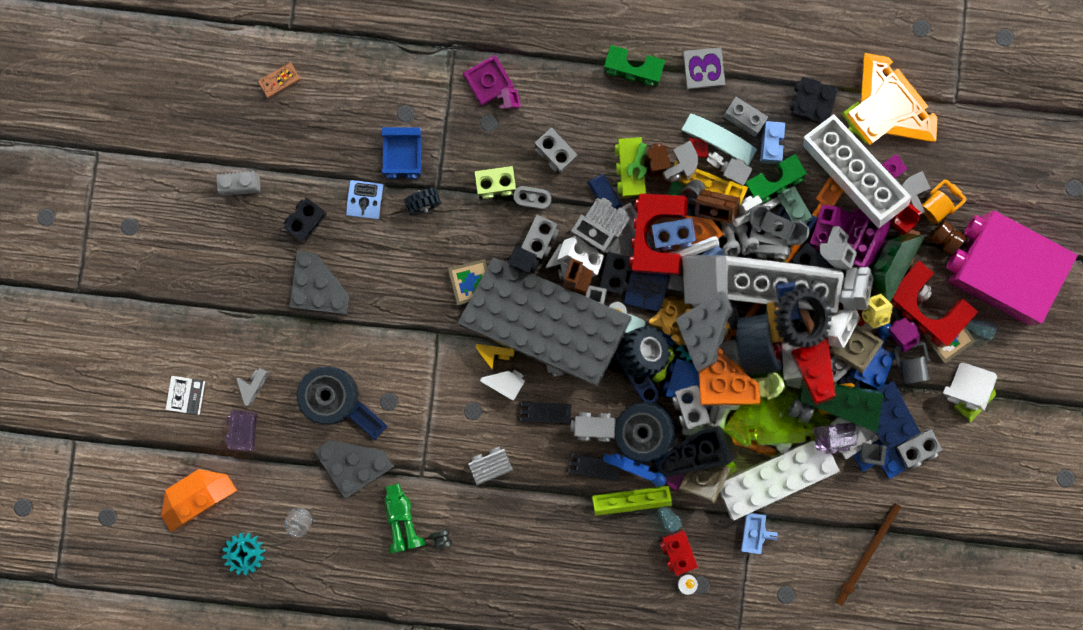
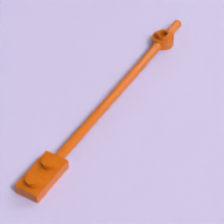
[725,176,844,342]

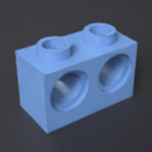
[652,218,696,251]

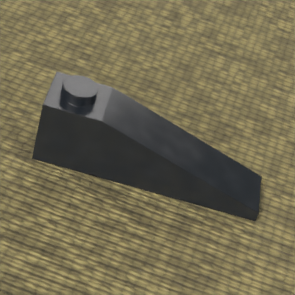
[655,425,738,477]

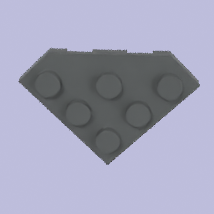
[290,251,350,315]
[676,291,733,372]
[314,440,394,499]

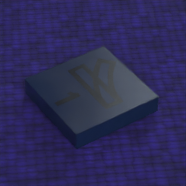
[623,270,670,312]

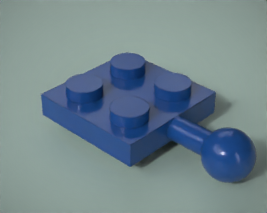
[849,323,895,389]
[602,453,667,487]

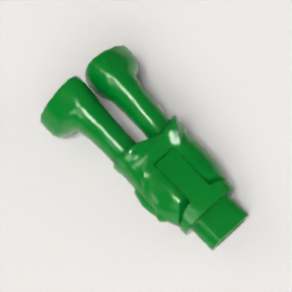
[384,483,425,554]

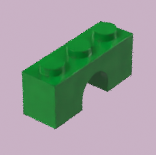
[603,45,665,87]
[744,154,807,205]

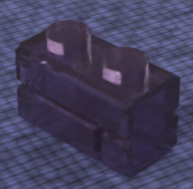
[225,410,257,451]
[814,422,857,454]

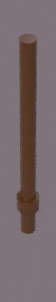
[835,503,901,606]

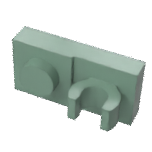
[777,186,813,223]

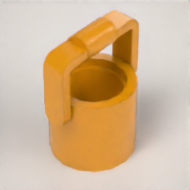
[922,180,966,224]

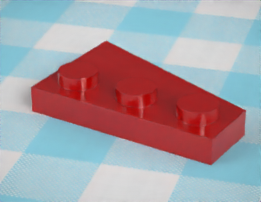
[791,338,835,405]

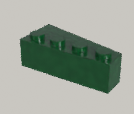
[799,380,884,433]

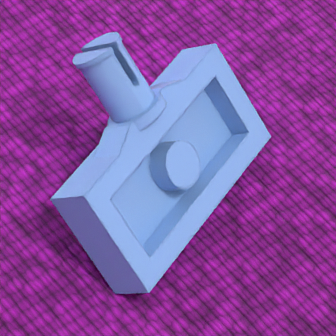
[741,513,778,554]

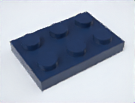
[875,381,920,451]

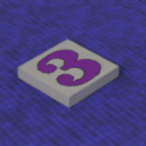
[683,47,725,90]

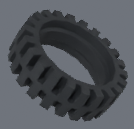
[774,288,832,347]

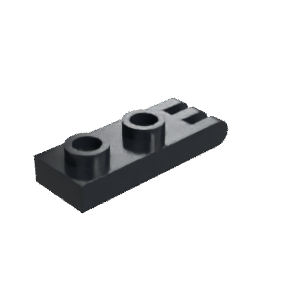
[519,402,572,424]
[567,453,621,482]

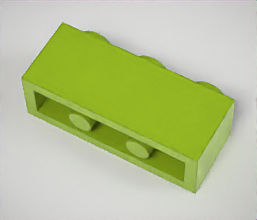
[615,137,646,198]

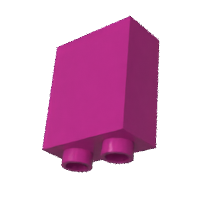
[946,211,1078,325]

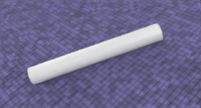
[733,197,780,227]

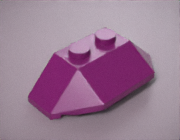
[845,207,891,268]

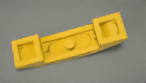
[674,160,748,205]

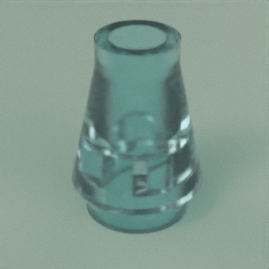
[966,319,997,341]
[657,506,683,534]

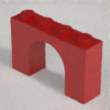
[630,193,688,276]
[890,260,978,347]

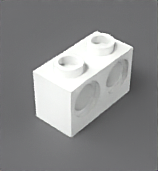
[557,236,604,277]

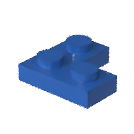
[853,439,906,479]

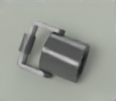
[894,342,930,384]

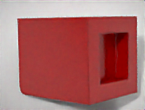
[890,203,922,235]

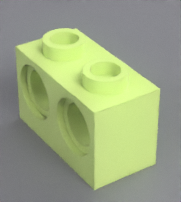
[475,166,516,199]

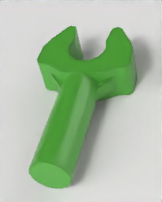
[627,143,647,180]

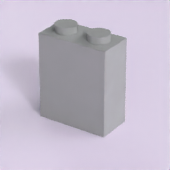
[683,255,728,307]

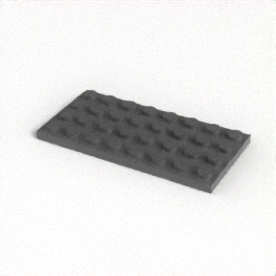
[458,257,632,387]

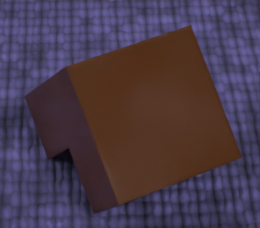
[563,258,594,297]

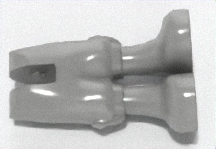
[720,207,759,257]

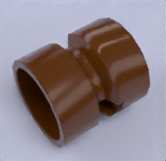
[929,220,967,256]

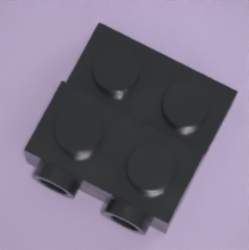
[789,77,838,124]

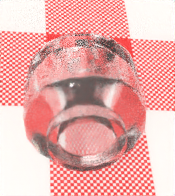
[284,508,313,537]

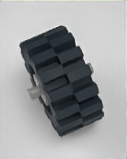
[404,188,441,215]

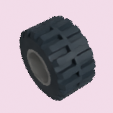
[617,326,671,378]

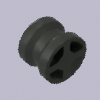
[431,529,452,549]

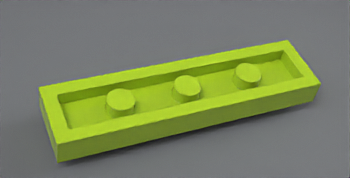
[592,486,672,516]

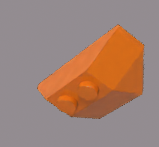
[161,469,237,532]

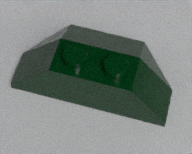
[868,234,924,302]

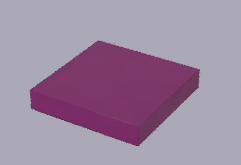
[463,54,514,107]

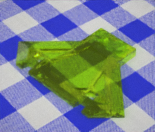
[723,370,831,446]

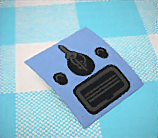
[346,180,383,219]

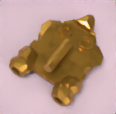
[648,296,730,345]

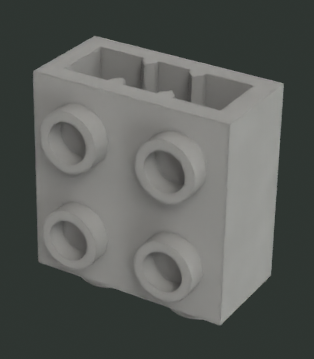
[571,412,615,441]

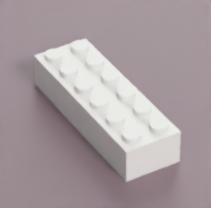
[803,114,911,229]
[726,256,844,313]
[719,435,840,520]

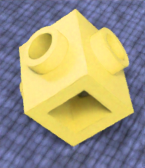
[862,294,892,329]

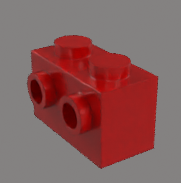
[660,529,698,576]

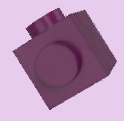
[881,154,908,179]
[817,204,850,232]
[807,222,833,253]
[889,318,920,352]

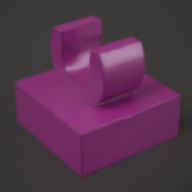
[497,88,521,110]

